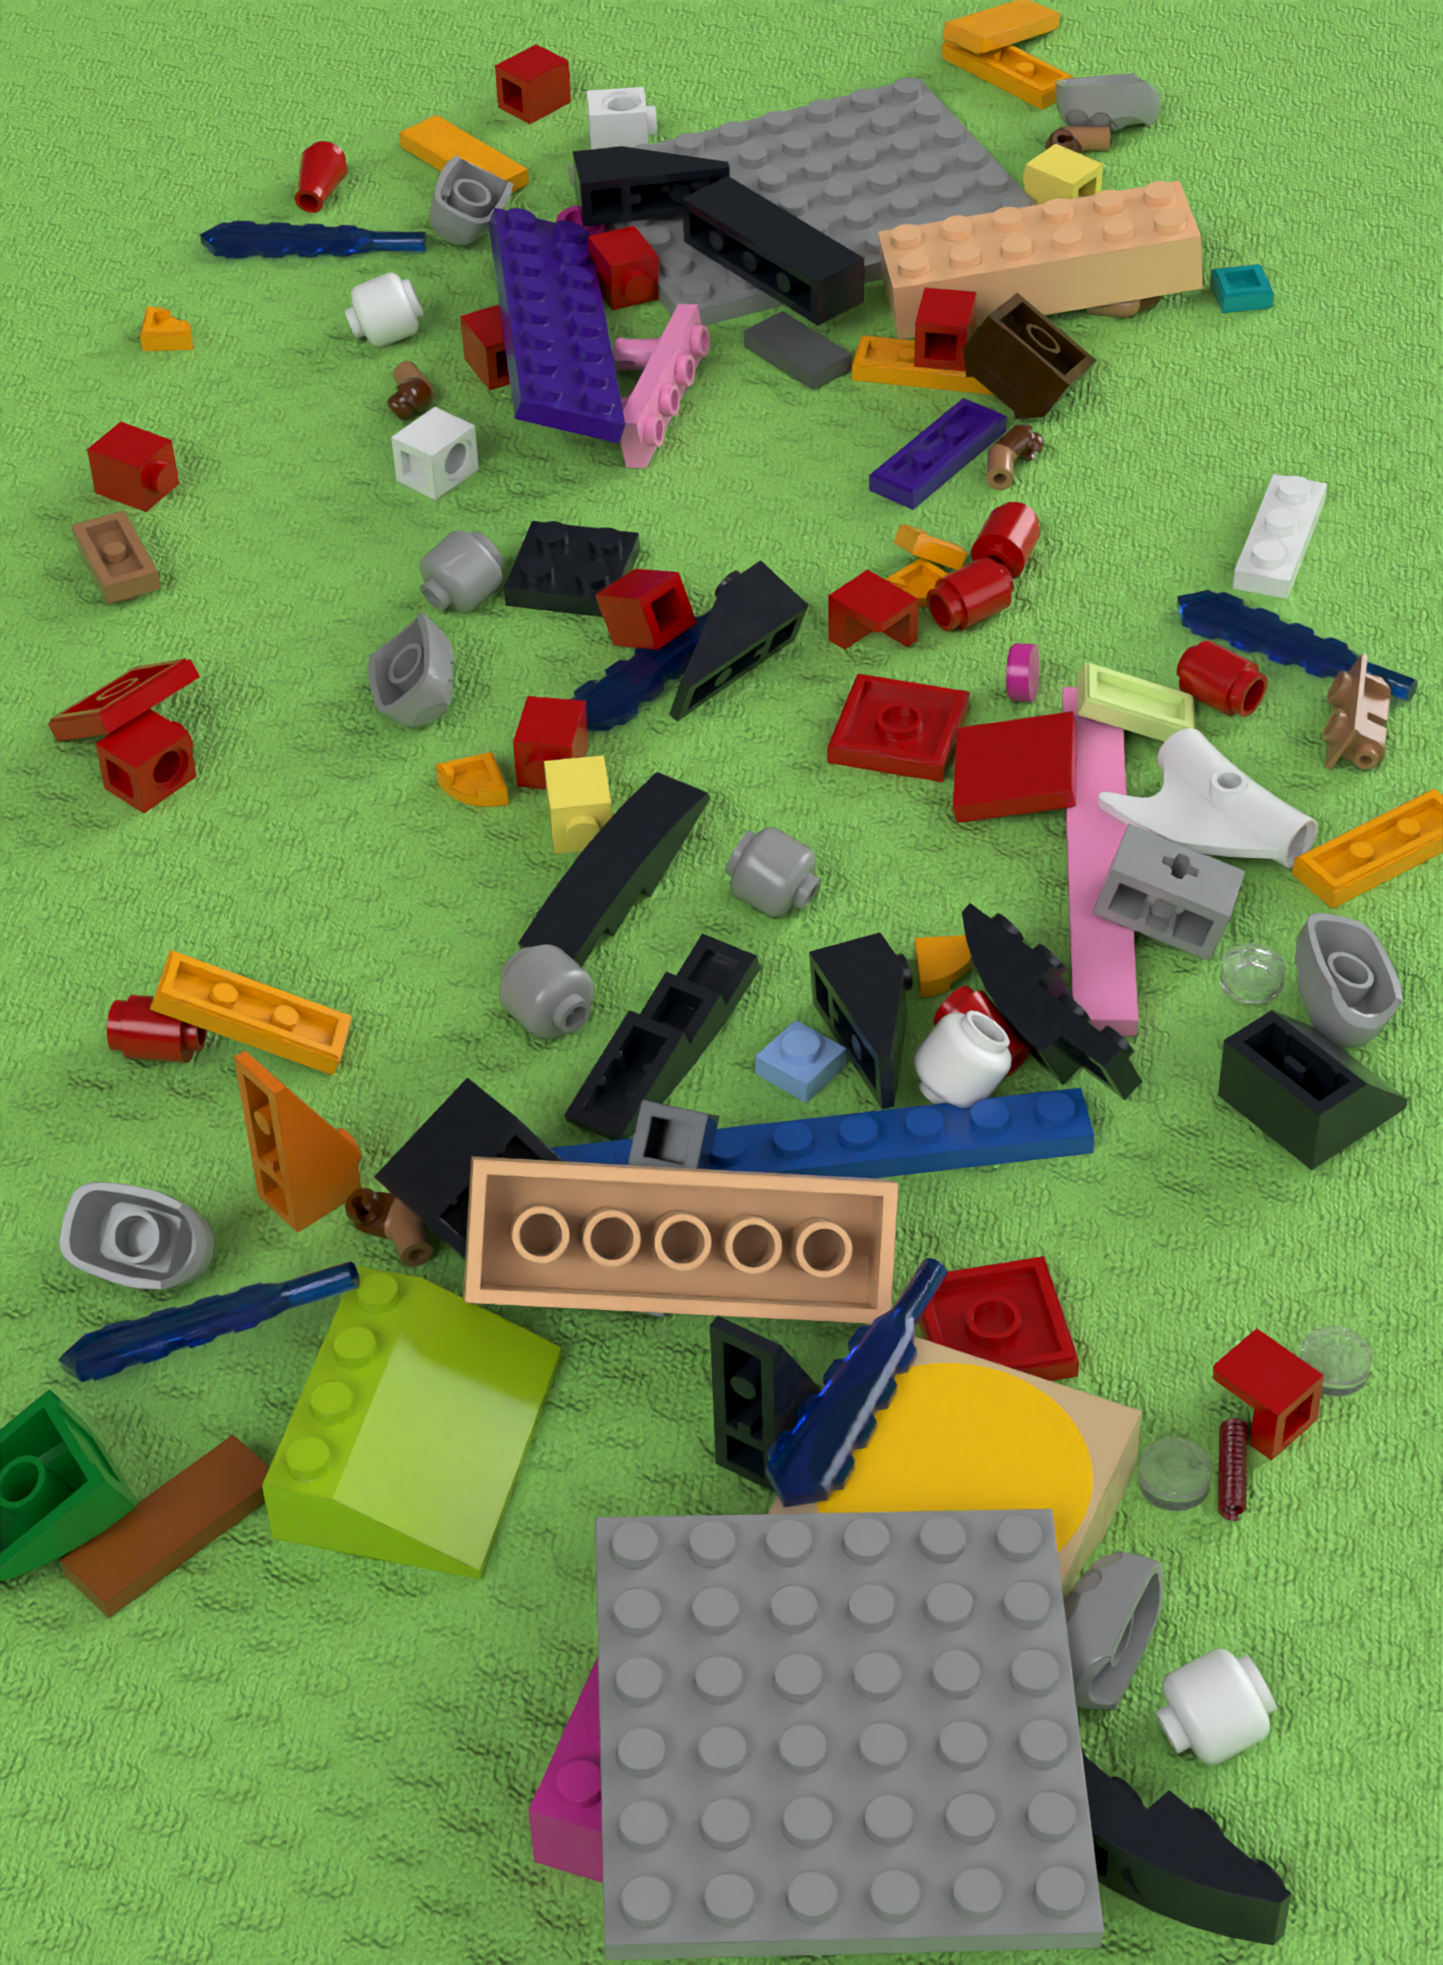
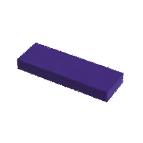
[869,398,1007,510]

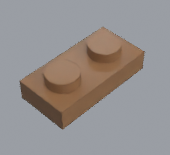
[71,511,161,605]

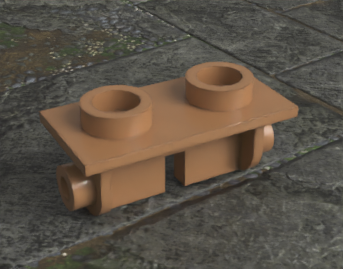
[1322,653,1391,770]

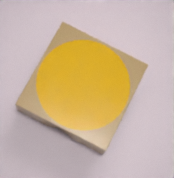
[767,1322,1142,1600]

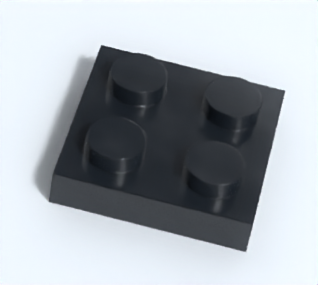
[504,521,640,617]

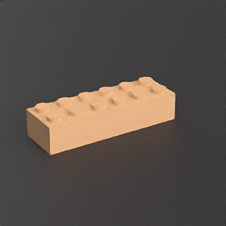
[878,180,1203,339]
[463,1156,898,1324]

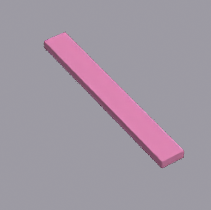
[1062,687,1138,1036]

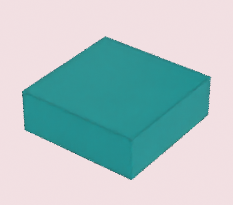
[1210,264,1274,313]

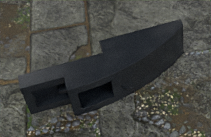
[962,903,1142,1100]
[1082,1749,1291,1946]

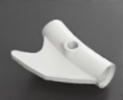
[1098,728,1318,868]

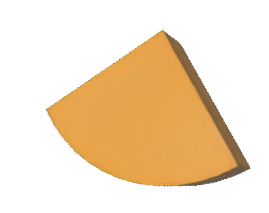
[140,306,194,351]
[893,524,967,570]
[885,557,948,607]
[435,752,509,807]
[914,935,975,998]

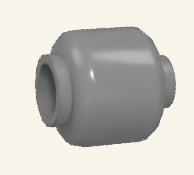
[420,531,504,614]
[725,826,821,919]
[499,944,594,1040]

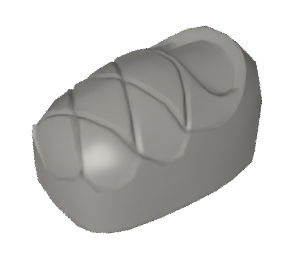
[1055,73,1160,132]
[429,155,513,246]
[368,612,455,729]
[1294,913,1403,1047]
[59,1182,215,1289]
[1063,1550,1164,1710]

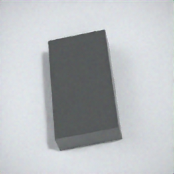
[744,311,852,390]

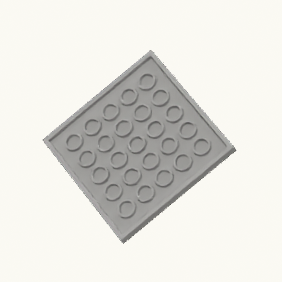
[595,1509,1104,1960]

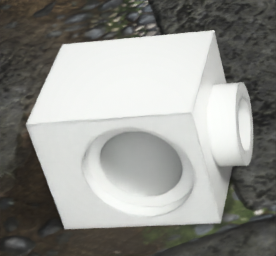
[587,87,657,149]
[391,407,479,500]

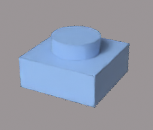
[755,1020,846,1103]

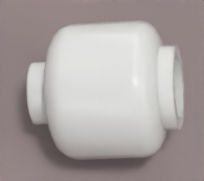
[345,272,425,348]
[913,1011,1012,1108]
[1155,1648,1277,1765]

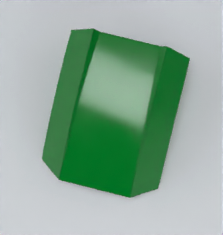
[0,1389,139,1581]

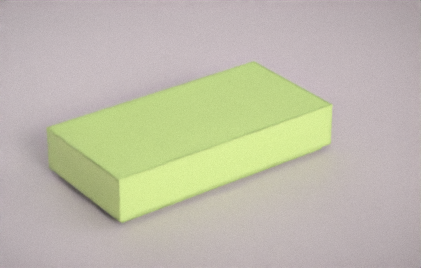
[1077,662,1195,742]

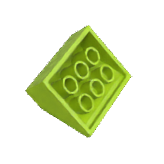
[262,1266,563,1580]

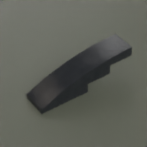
[518,772,710,967]
[564,934,761,1141]

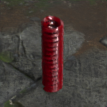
[1218,1418,1248,1521]

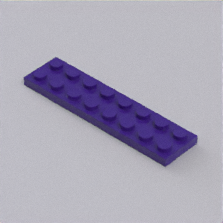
[489,207,626,444]

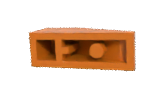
[234,1050,362,1233]

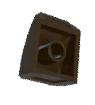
[963,293,1097,419]

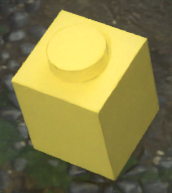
[1023,144,1103,205]
[544,755,612,854]

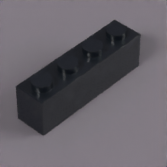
[682,176,865,326]

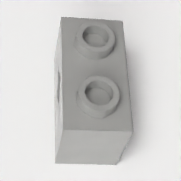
[1092,824,1245,961]

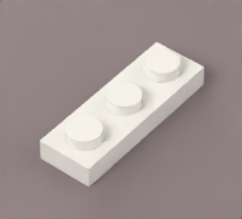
[1233,474,1327,599]

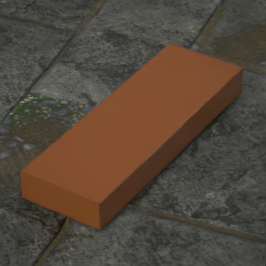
[60,1435,270,1618]

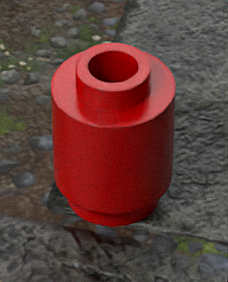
[971,502,1040,579]
[926,557,1014,631]
[1176,640,1268,717]
[107,994,207,1063]

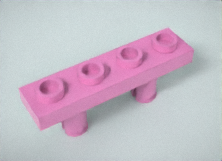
[613,304,710,468]

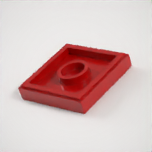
[47,658,200,741]
[827,674,970,782]
[953,711,1077,823]
[909,1256,1079,1381]

